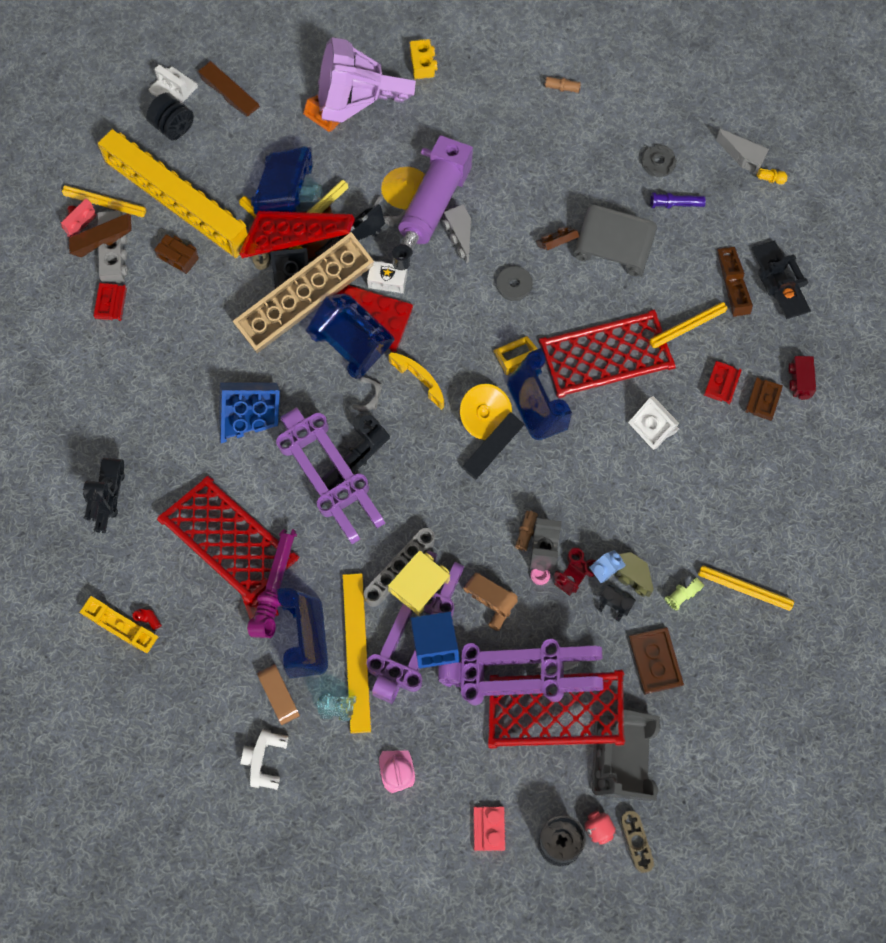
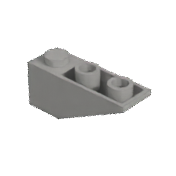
[716,129,769,174]
[442,204,471,263]

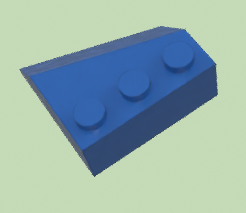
[219,382,280,443]

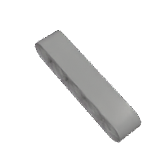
[364,528,435,607]

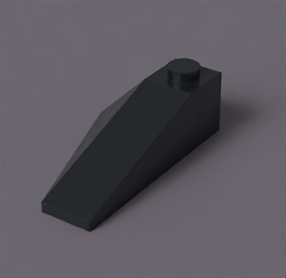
[315,204,385,256]
[270,248,309,289]

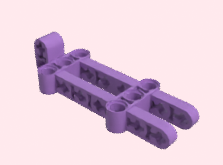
[276,407,385,545]
[367,551,464,704]
[438,639,603,705]

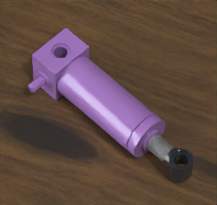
[392,135,473,271]

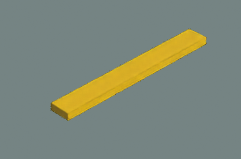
[343,573,371,734]

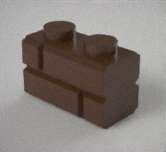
[154,234,199,274]

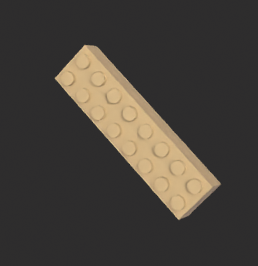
[233,232,374,353]

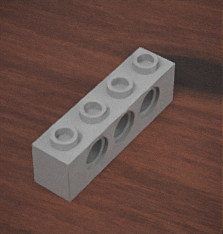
[98,211,128,284]

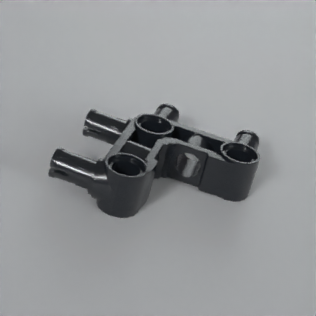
[83,457,125,533]

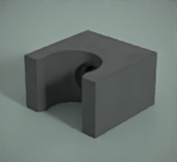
[530,518,562,572]

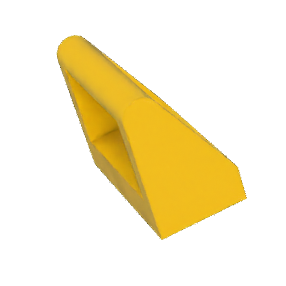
[493,336,540,375]

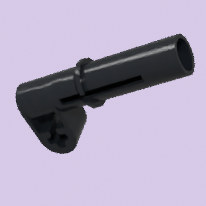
[321,414,390,491]

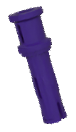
[650,192,706,209]

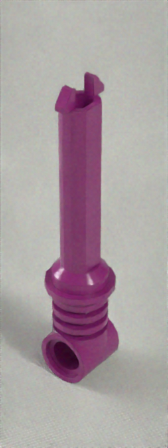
[247,529,297,638]

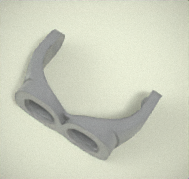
[374,196,406,227]
[353,377,382,411]

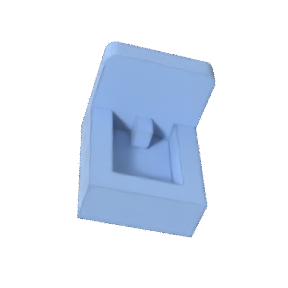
[590,550,626,583]

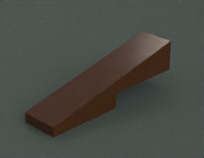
[198,61,260,117]
[69,213,132,257]
[717,247,753,317]

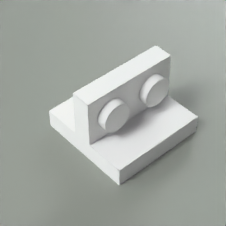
[149,65,198,103]
[628,396,679,450]

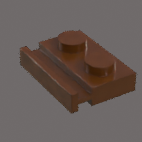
[536,226,579,251]
[745,377,783,421]

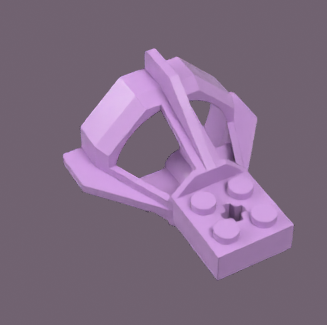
[318,37,416,123]

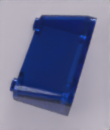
[251,146,313,215]
[305,294,395,379]
[507,348,572,440]
[277,588,328,679]

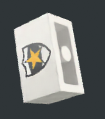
[367,261,408,293]

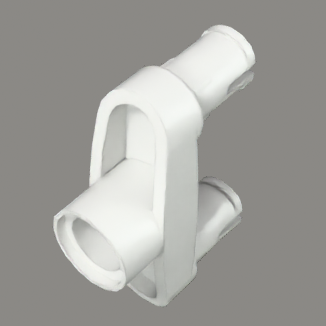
[241,729,289,790]

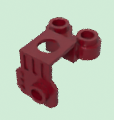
[553,548,596,596]

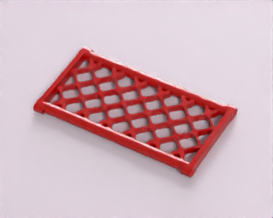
[539,309,676,399]
[157,476,299,604]
[488,670,625,749]

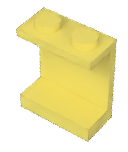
[388,550,450,616]

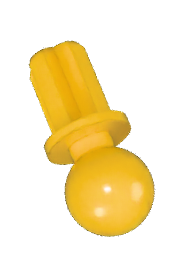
[756,168,788,184]

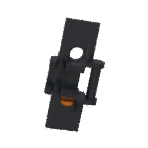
[751,240,811,319]

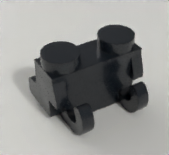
[598,584,636,622]

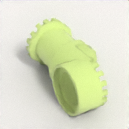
[665,578,705,611]

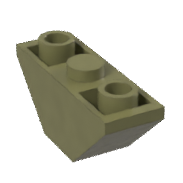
[614,552,654,597]

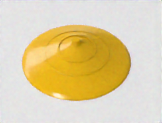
[381,167,425,209]
[460,384,512,440]

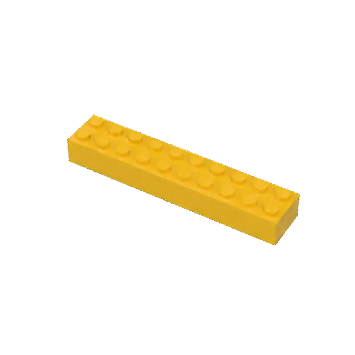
[98,129,248,258]

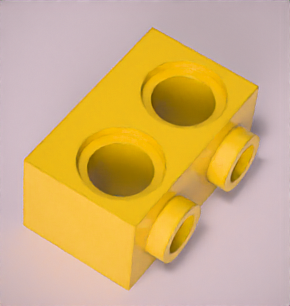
[410,39,437,79]

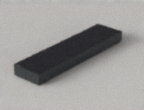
[461,412,525,480]

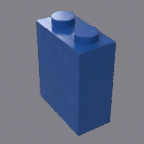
[411,612,459,669]

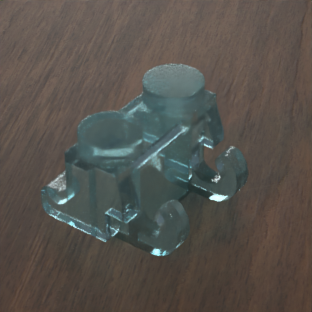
[292,184,323,209]
[317,693,356,721]

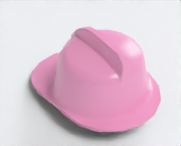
[379,750,415,793]

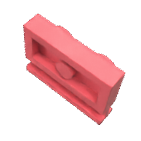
[61,199,97,237]
[474,807,505,851]

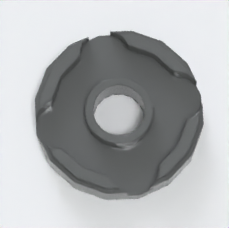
[641,145,677,177]
[497,266,533,301]

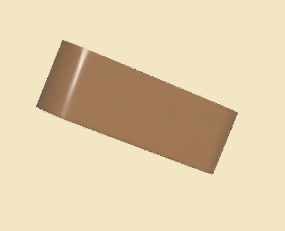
[463,573,518,617]
[257,664,300,725]

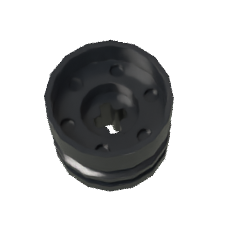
[146,93,194,141]
[538,815,586,867]

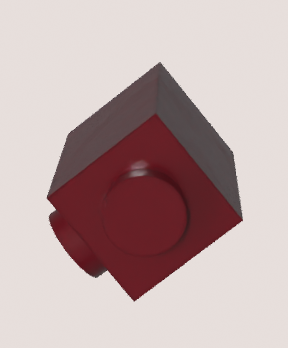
[788,356,816,400]

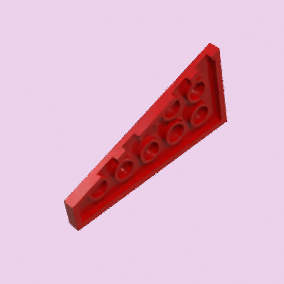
[239,211,355,258]
[323,285,413,353]

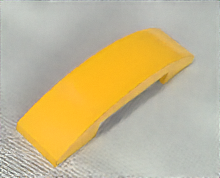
[388,352,444,410]
[79,596,158,654]

